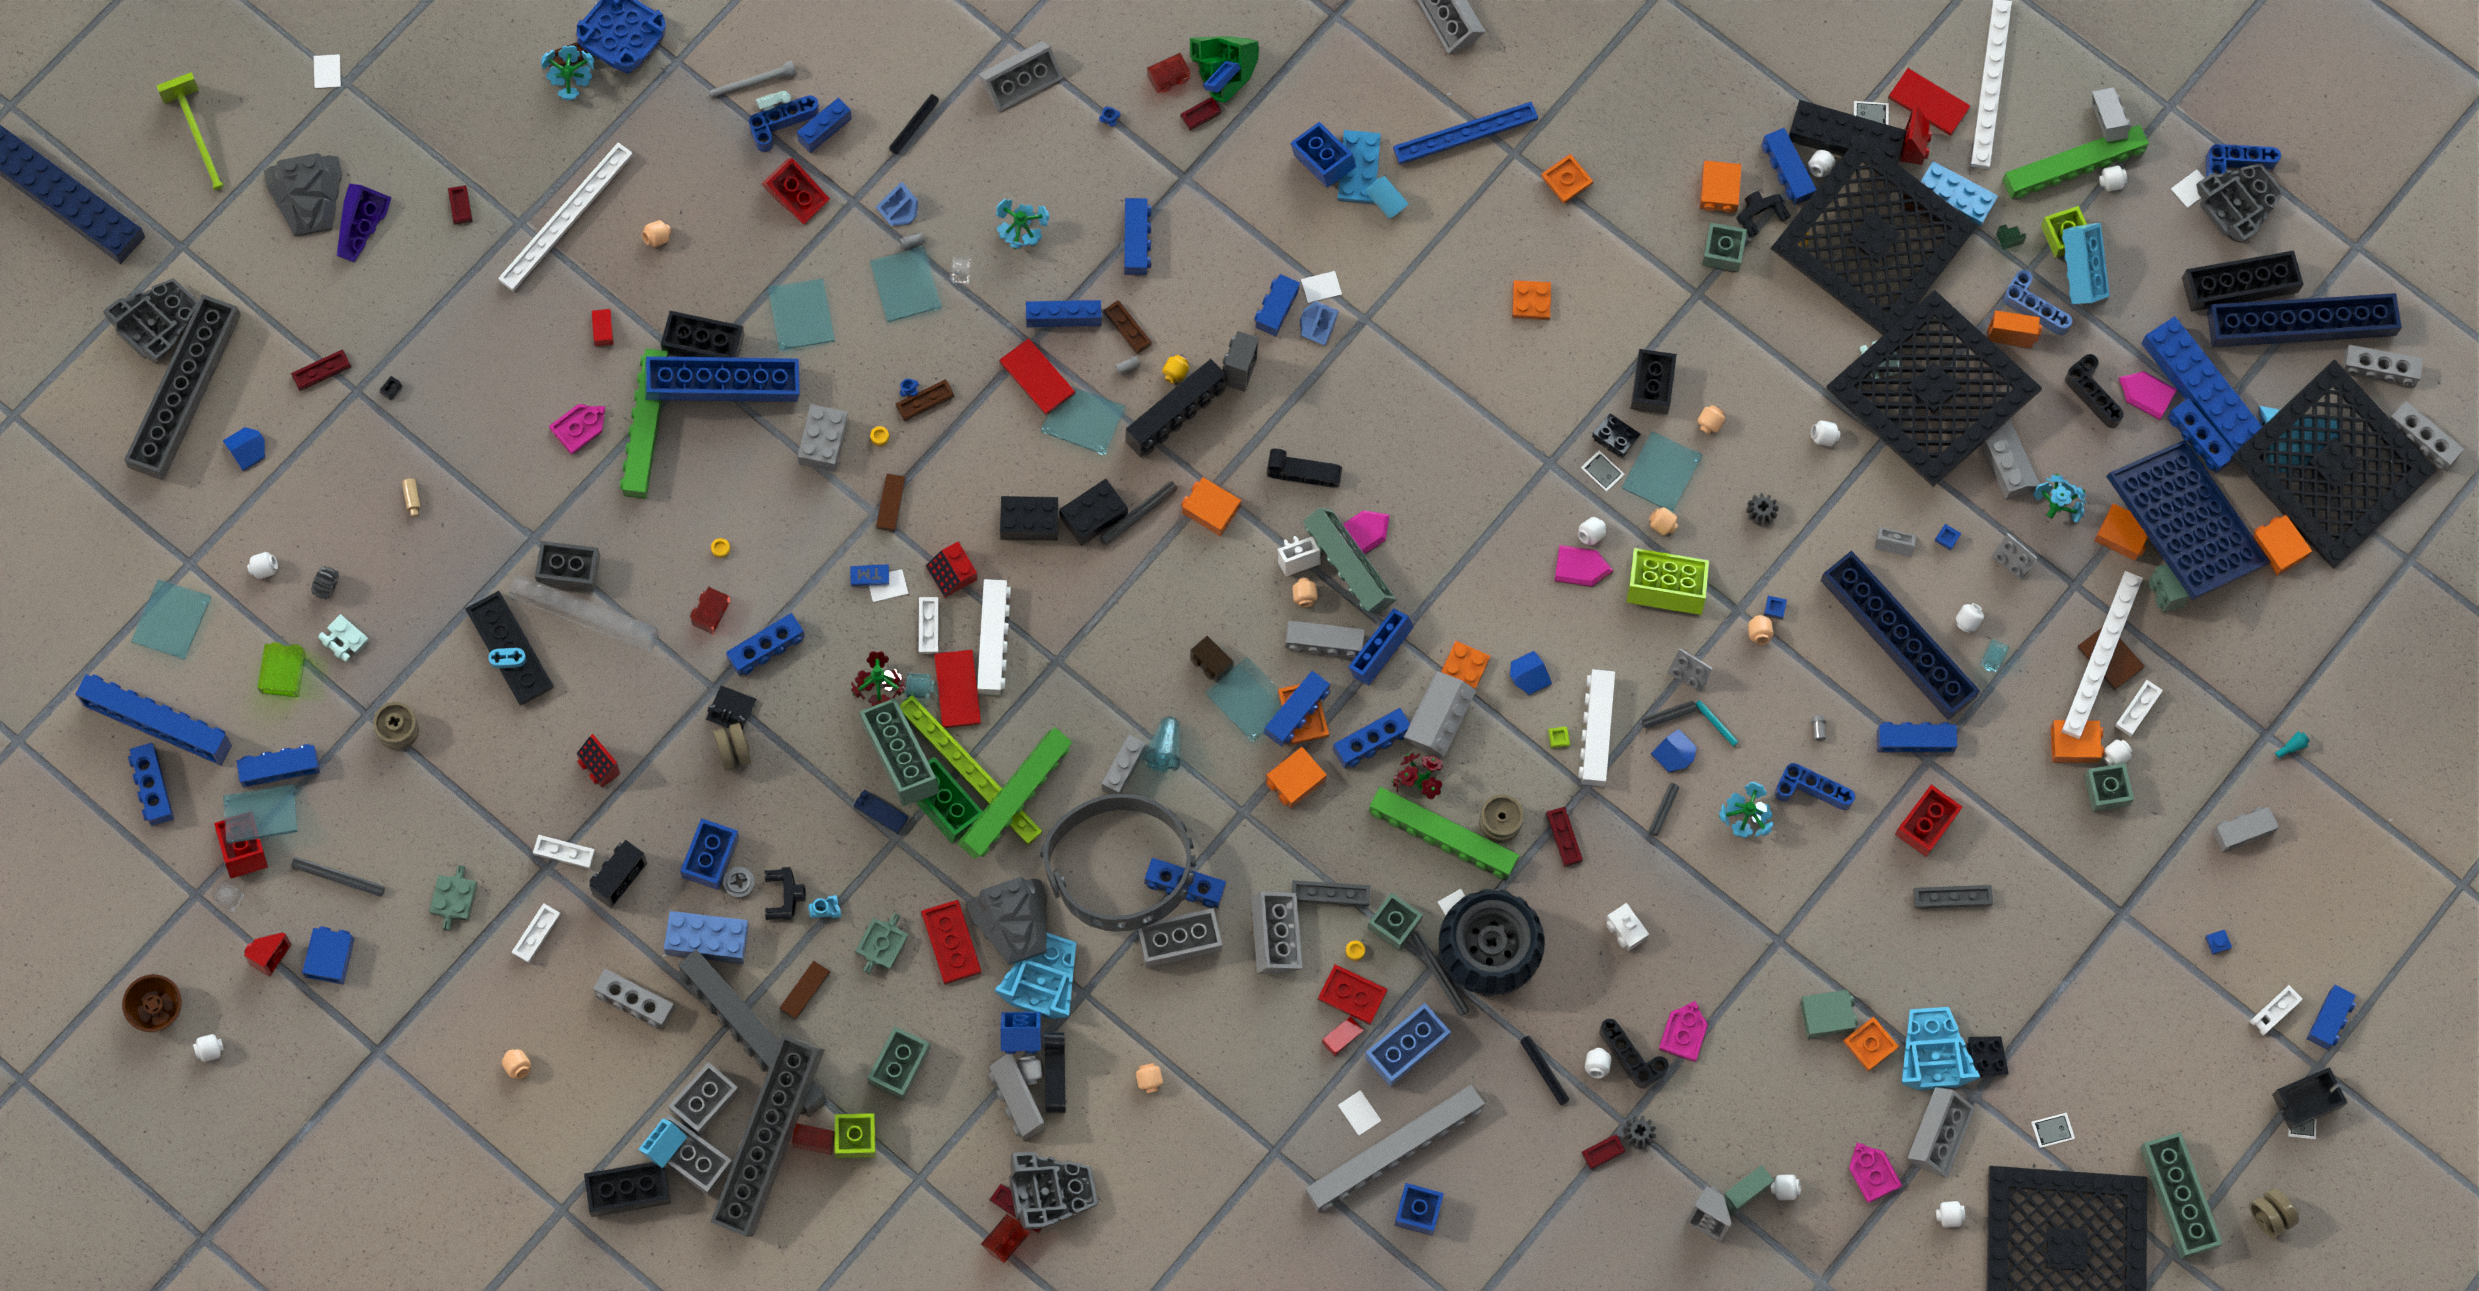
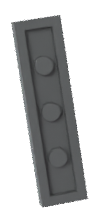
[1292,880,1370,906]
[1913,885,1993,908]

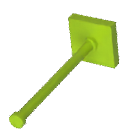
[156,72,224,190]

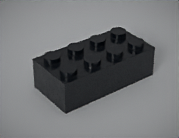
[660,310,745,358]
[584,1162,671,1217]

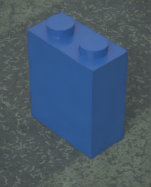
[302,926,354,985]

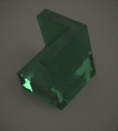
[1996,224,2026,250]

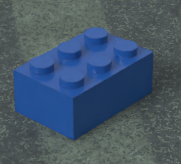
[1290,122,1356,188]
[680,818,739,890]
[1000,1012,1041,1054]

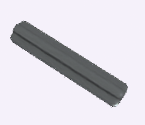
[1641,701,1697,728]
[1648,783,1679,836]

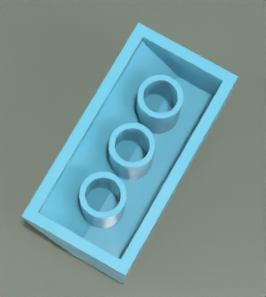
[2062,223,2110,304]

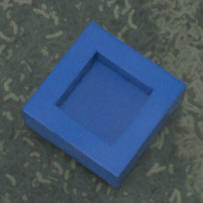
[1934,524,1961,551]
[1764,595,1787,619]
[2205,929,2232,955]

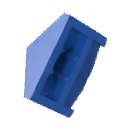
[223,427,265,471]
[1510,651,1552,695]
[1651,729,1697,773]

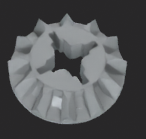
[723,867,755,898]

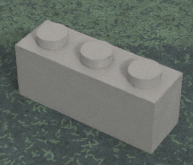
[2092,87,2131,142]
[1102,735,1146,794]
[2213,807,2279,853]

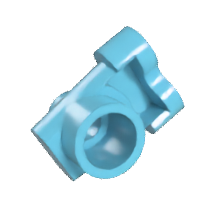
[808,895,841,919]

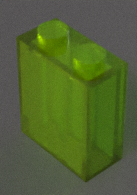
[257,642,306,697]

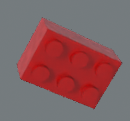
[1895,784,1963,857]

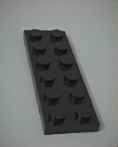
[465,591,554,706]

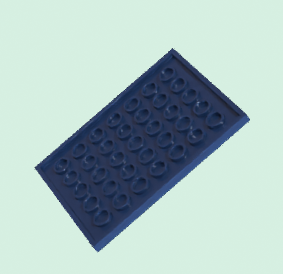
[2106,440,2271,600]

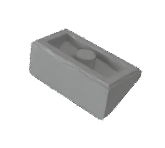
[1875,527,1916,557]

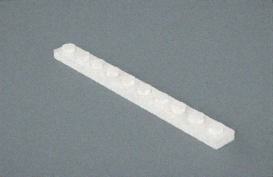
[1970,0,2012,170]
[498,143,633,292]
[2061,571,2143,739]

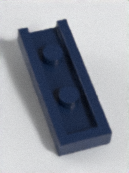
[854,790,908,835]

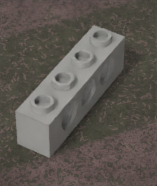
[2342,345,2423,386]
[2390,401,2464,471]
[593,969,675,1029]

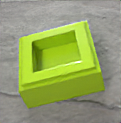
[1548,726,1570,749]

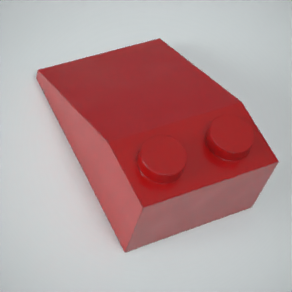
[1900,105,1932,165]
[761,158,830,224]
[214,812,268,879]

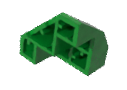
[1190,36,1259,103]

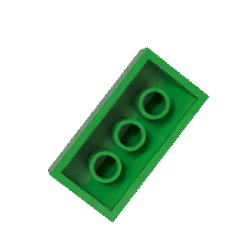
[916,757,983,844]

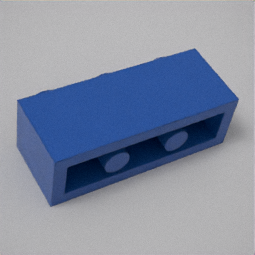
[797,97,852,153]
[1254,274,1300,337]
[2306,985,2356,1050]

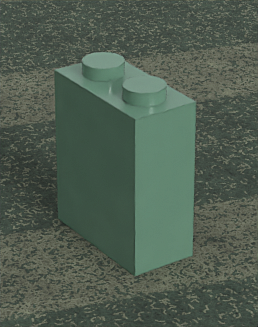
[1800,990,1858,1039]
[1723,1165,1774,1217]

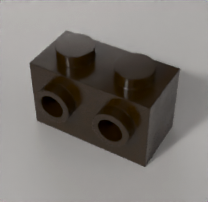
[1190,636,1234,683]

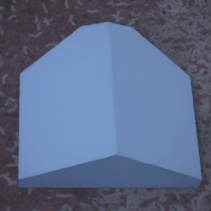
[876,182,918,226]
[1300,301,1339,345]

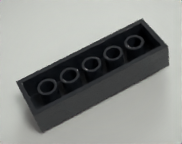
[1789,100,1907,163]
[2182,250,2304,312]
[1125,359,1226,458]

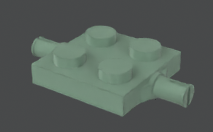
[429,865,478,931]
[855,913,908,974]

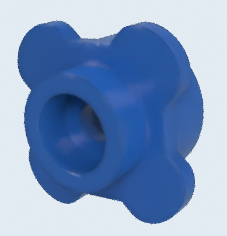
[1099,106,1120,127]
[899,379,919,397]

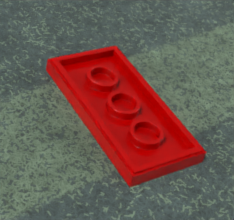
[1888,68,1971,136]
[999,338,1076,415]
[934,649,981,728]
[921,900,982,985]

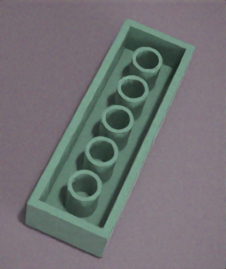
[1303,507,1397,614]
[859,698,939,807]
[2139,1132,2222,1260]

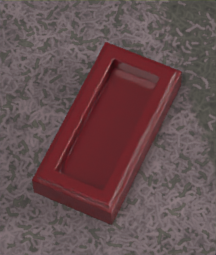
[1180,97,1222,131]
[448,185,473,225]
[1581,1134,1626,1170]

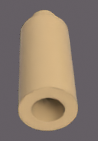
[402,478,421,517]

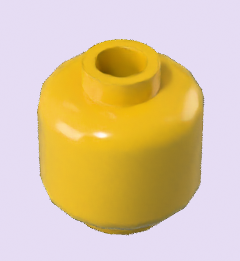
[1162,355,1190,384]

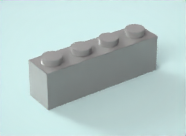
[1285,621,1365,658]

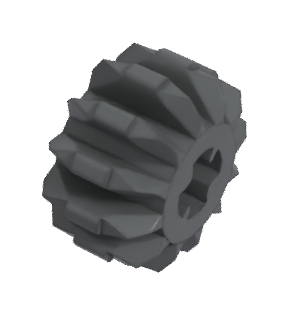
[1746,493,1779,526]
[311,566,339,600]
[1623,1116,1656,1149]

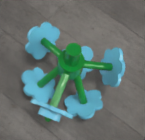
[541,45,595,100]
[996,199,1049,250]
[2033,474,2086,523]
[1719,782,1774,838]

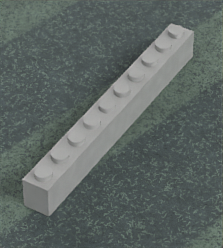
[1305,1084,1484,1212]

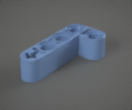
[2004,270,2072,335]

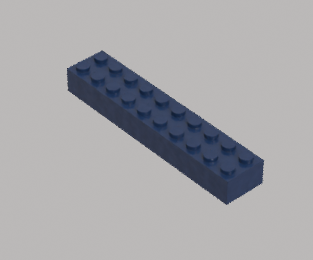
[0,125,145,264]
[2207,293,2402,348]
[1820,550,1980,721]

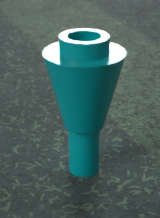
[2275,731,2310,759]

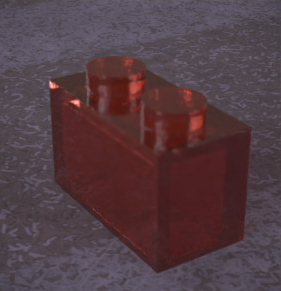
[1147,53,1190,93]
[690,586,730,635]
[791,1123,835,1155]
[981,1214,1030,1263]

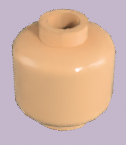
[642,220,671,247]
[1697,405,1725,434]
[1649,507,1678,535]
[1292,578,1318,608]
[1748,615,1774,645]
[502,1049,531,1079]
[1135,1063,1163,1093]

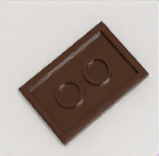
[2078,627,2145,690]

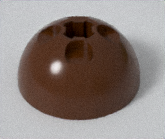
[122,974,182,1033]

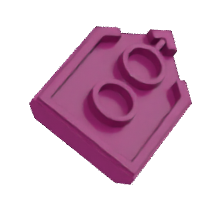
[2118,371,2177,420]
[548,404,605,455]
[1343,510,1390,554]
[1554,545,1613,587]
[1659,1001,1708,1062]
[1849,1142,1902,1203]

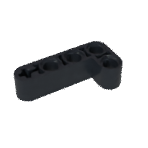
[2065,354,2124,428]
[1267,448,1342,487]
[1599,1019,1669,1088]
[1045,1032,1066,1113]

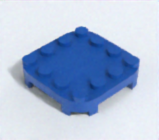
[577,0,666,74]

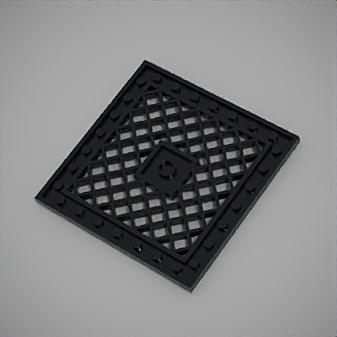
[1770,136,1978,335]
[1827,290,2042,487]
[2231,359,2437,569]
[1986,1166,2147,1291]

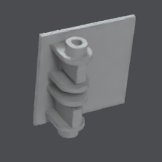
[1992,533,2037,580]
[1667,649,1713,692]

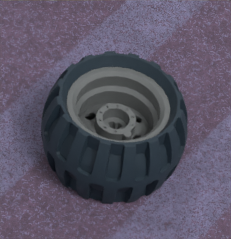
[1439,889,1545,996]

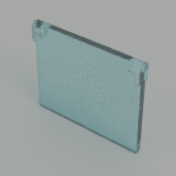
[870,246,942,322]
[767,278,835,351]
[1041,386,1125,455]
[1622,431,1703,513]
[131,579,212,660]
[1205,657,1281,742]
[223,784,298,844]

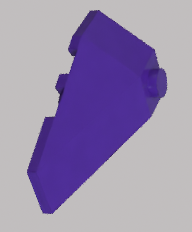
[337,184,392,262]

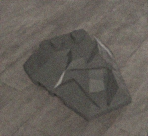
[264,153,342,237]
[2196,163,2284,242]
[104,278,199,362]
[966,877,1047,965]
[1009,1152,1098,1229]

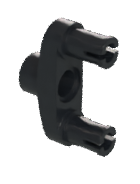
[1736,191,1791,238]
[764,867,806,921]

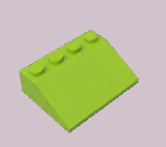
[1626,548,1709,615]

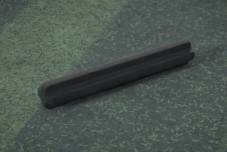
[889,94,939,154]
[1520,1036,1569,1105]

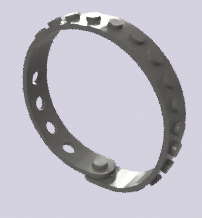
[1040,794,1196,932]

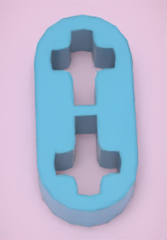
[488,648,526,668]

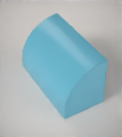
[1365,176,1409,219]
[638,1118,687,1168]

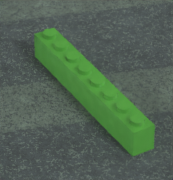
[2003,124,2149,199]
[620,348,669,499]
[957,727,1072,859]
[1369,787,1519,880]

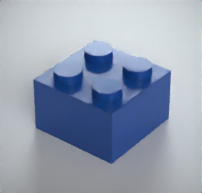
[1394,1183,1444,1236]

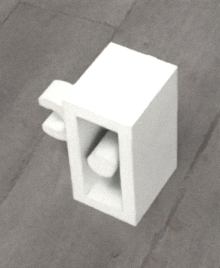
[1277,536,1321,577]
[1606,903,1649,952]

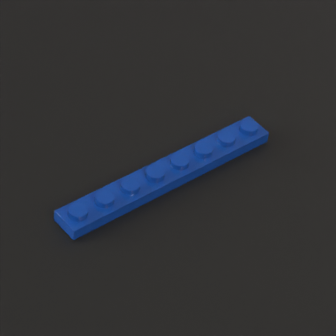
[1393,101,1538,165]

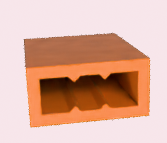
[1699,160,1741,213]
[1987,310,2042,348]
[1181,477,1241,536]
[2094,503,2150,561]
[2253,515,2312,576]
[2051,720,2104,763]
[1266,747,1327,809]

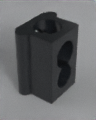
[379,376,403,400]

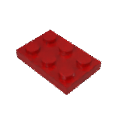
[1318,964,1388,1025]

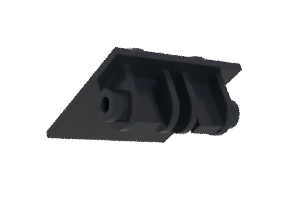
[1592,413,1641,458]
[706,685,757,731]
[1967,1036,2009,1078]

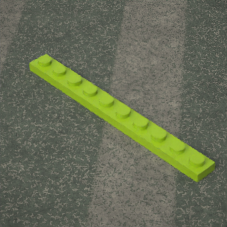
[900,695,1042,845]

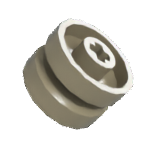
[373,702,419,750]
[713,723,751,771]
[1479,794,1524,843]
[2249,1187,2299,1239]

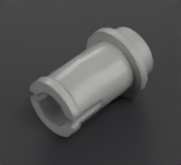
[900,231,925,250]
[1115,356,1141,376]
[1811,715,1826,741]

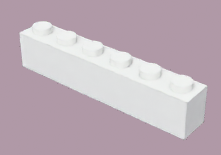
[977,579,1011,696]
[1578,669,1615,787]

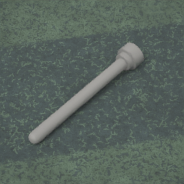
[709,60,796,97]

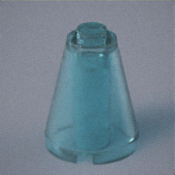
[1142,716,1181,772]

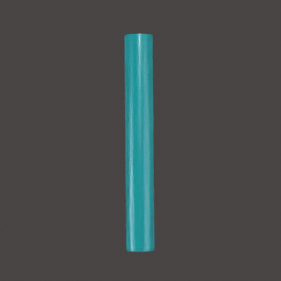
[1695,700,1739,747]

